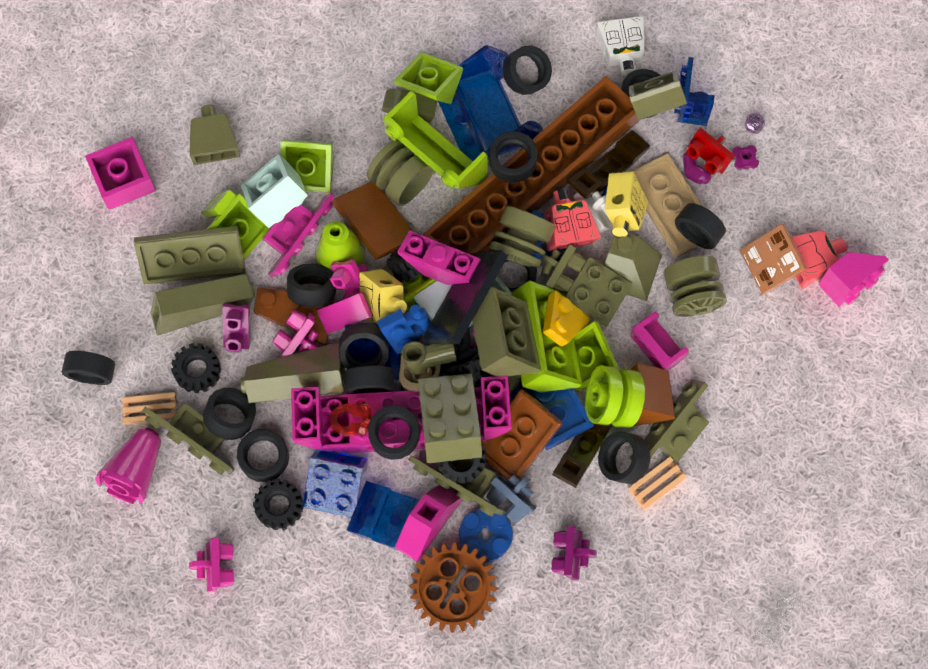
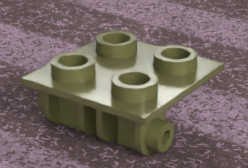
[565,256,632,327]

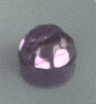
[744,113,765,134]

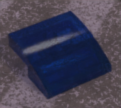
[347,481,419,551]

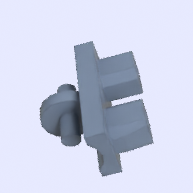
[486,475,536,523]

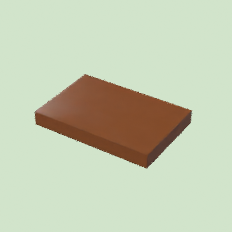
[332,182,414,261]
[481,389,563,484]

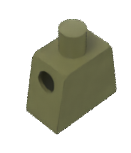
[189,105,240,165]

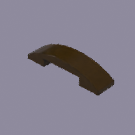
[567,130,650,199]
[552,424,612,488]

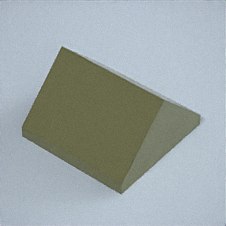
[629,70,687,120]

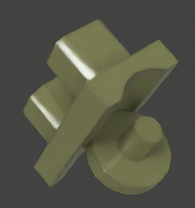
[540,244,586,293]

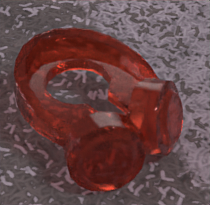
[329,401,372,437]

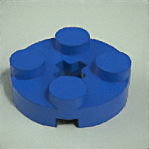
[459,509,513,563]

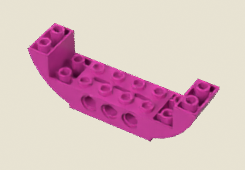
[291,376,512,453]

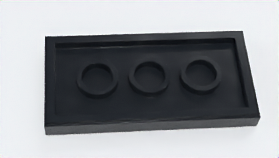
[422,250,507,344]

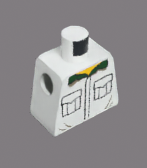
[595,16,644,76]

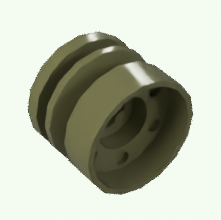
[367,139,434,206]
[489,206,556,268]
[664,256,727,317]

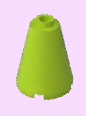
[315,221,365,270]

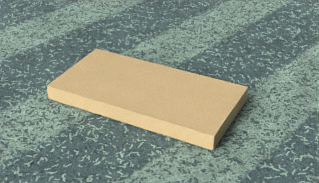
[631,153,702,258]

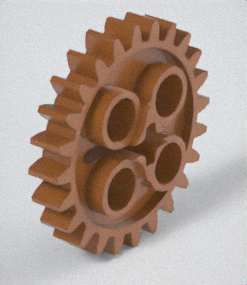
[409,542,499,633]

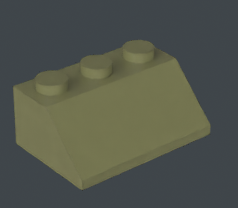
[472,287,541,376]

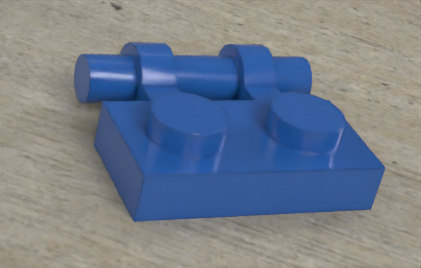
[377,304,431,355]

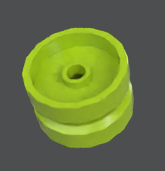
[585,365,645,428]

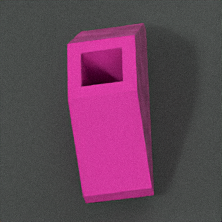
[398,230,481,285]
[395,485,463,562]

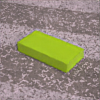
[201,190,236,218]

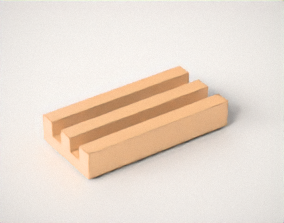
[122,392,177,425]
[628,457,687,510]

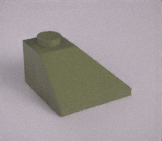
[604,234,662,301]

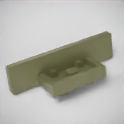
[630,380,709,462]
[142,403,233,475]
[408,455,505,517]

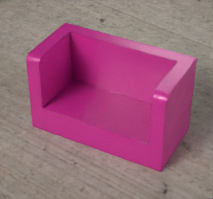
[630,311,689,371]

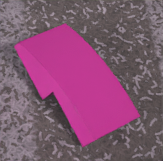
[317,292,372,334]

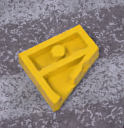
[543,290,591,347]

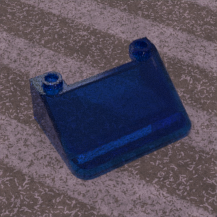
[438,45,543,161]

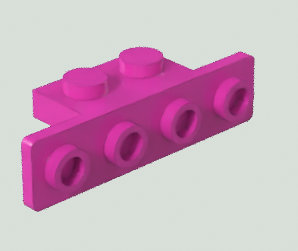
[262,193,335,277]

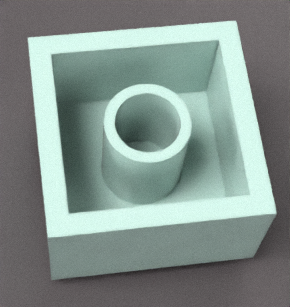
[241,154,308,228]

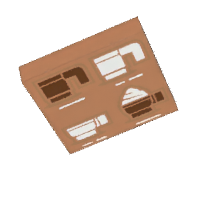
[740,224,808,294]

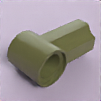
[402,341,457,375]

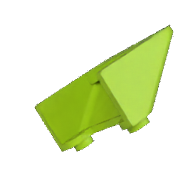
[384,91,488,189]

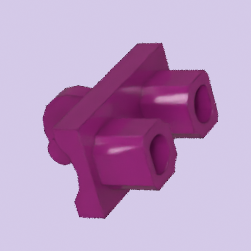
[222,303,250,352]
[551,526,597,580]

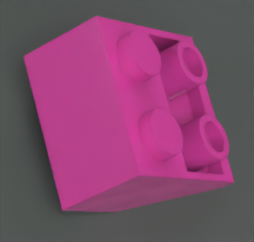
[818,252,889,307]

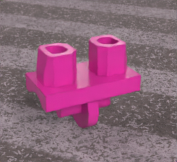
[330,260,368,300]
[272,310,319,357]
[189,538,234,592]

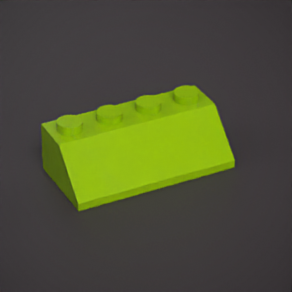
[511,281,582,392]

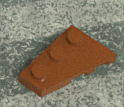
[253,287,334,346]

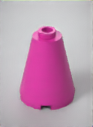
[95,427,161,504]

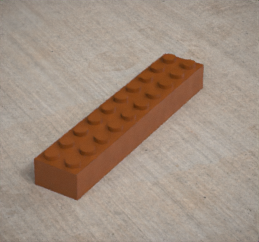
[423,76,639,254]

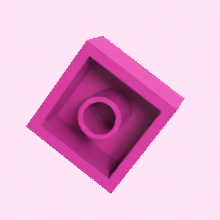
[85,137,156,210]

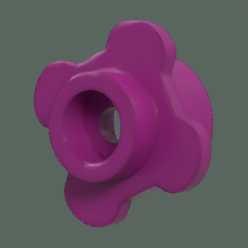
[732,145,759,170]

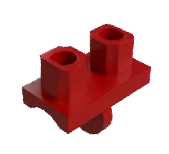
[686,128,735,175]

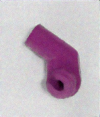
[683,153,711,184]

